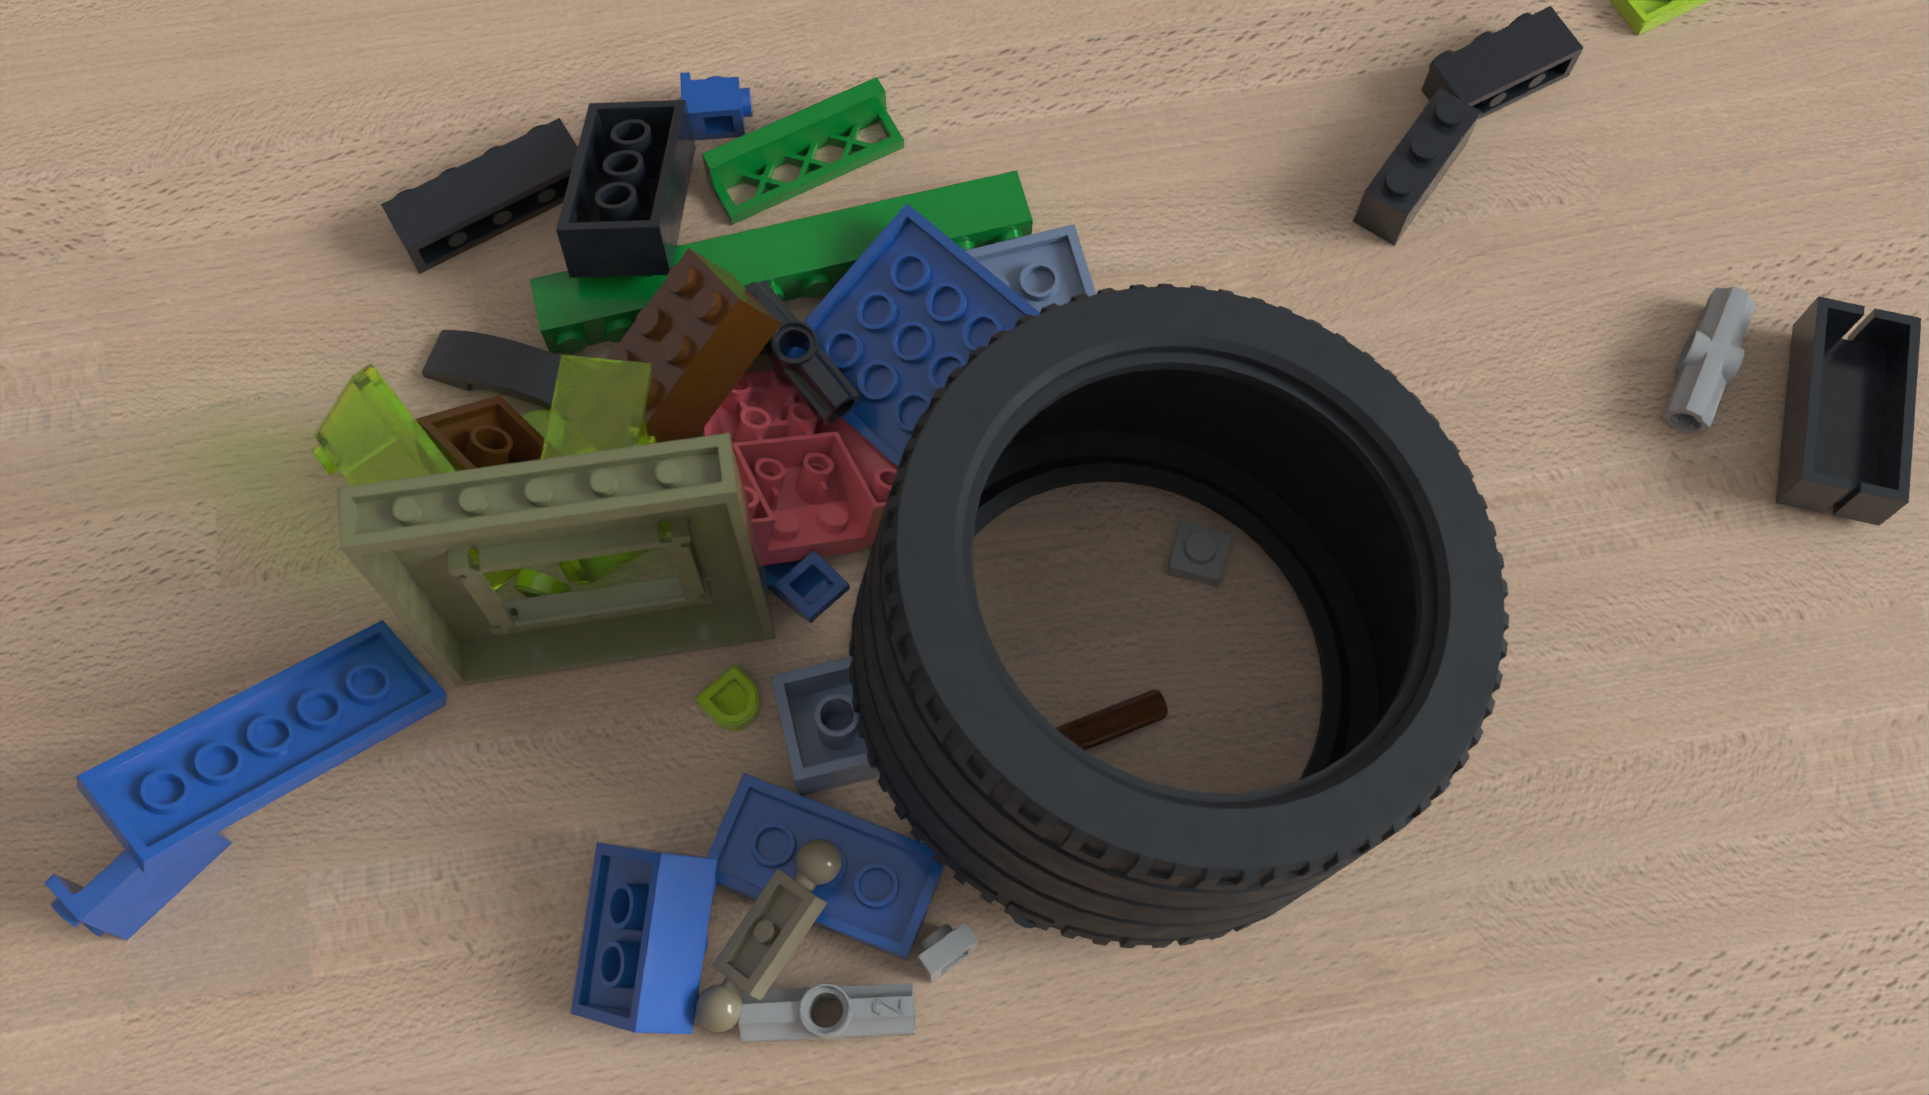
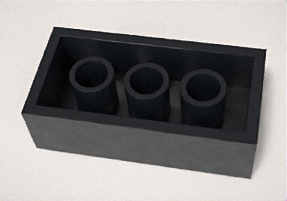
[556,100,696,278]

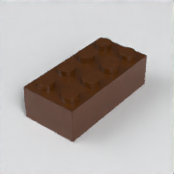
[567,248,781,452]

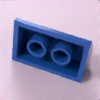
[571,842,718,1034]

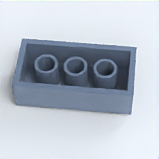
[771,657,880,796]

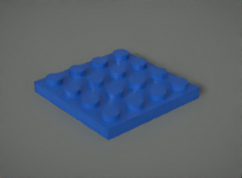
[782,203,1040,467]

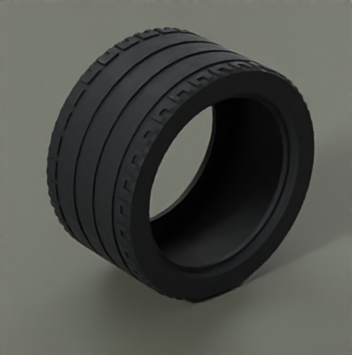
[849,284,1509,948]

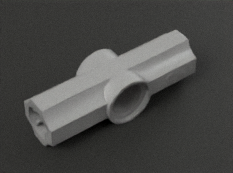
[1663,286,1756,434]
[739,983,916,1043]

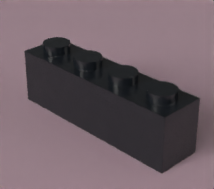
[381,118,578,274]

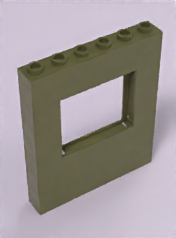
[338,433,776,686]

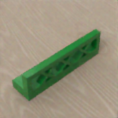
[702,77,904,225]

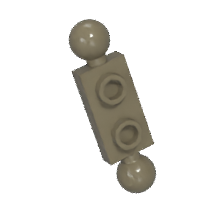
[696,839,842,1032]

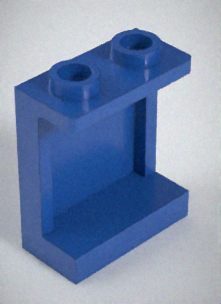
[44,831,232,941]

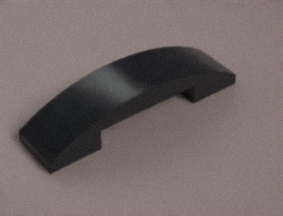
[421,330,597,423]

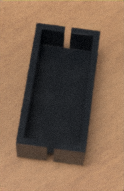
[1776,296,1921,526]

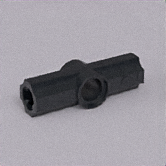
[745,280,860,426]

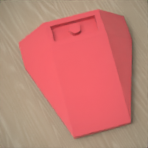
[703,370,897,565]

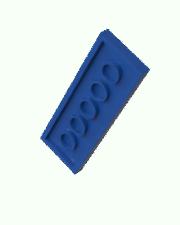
[77,620,447,873]

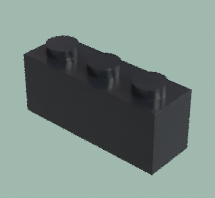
[1421,6,1583,120]
[1353,88,1481,246]

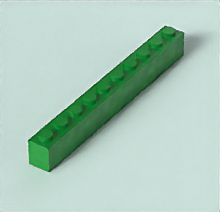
[530,170,1033,354]

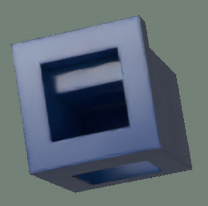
[680,72,753,141]

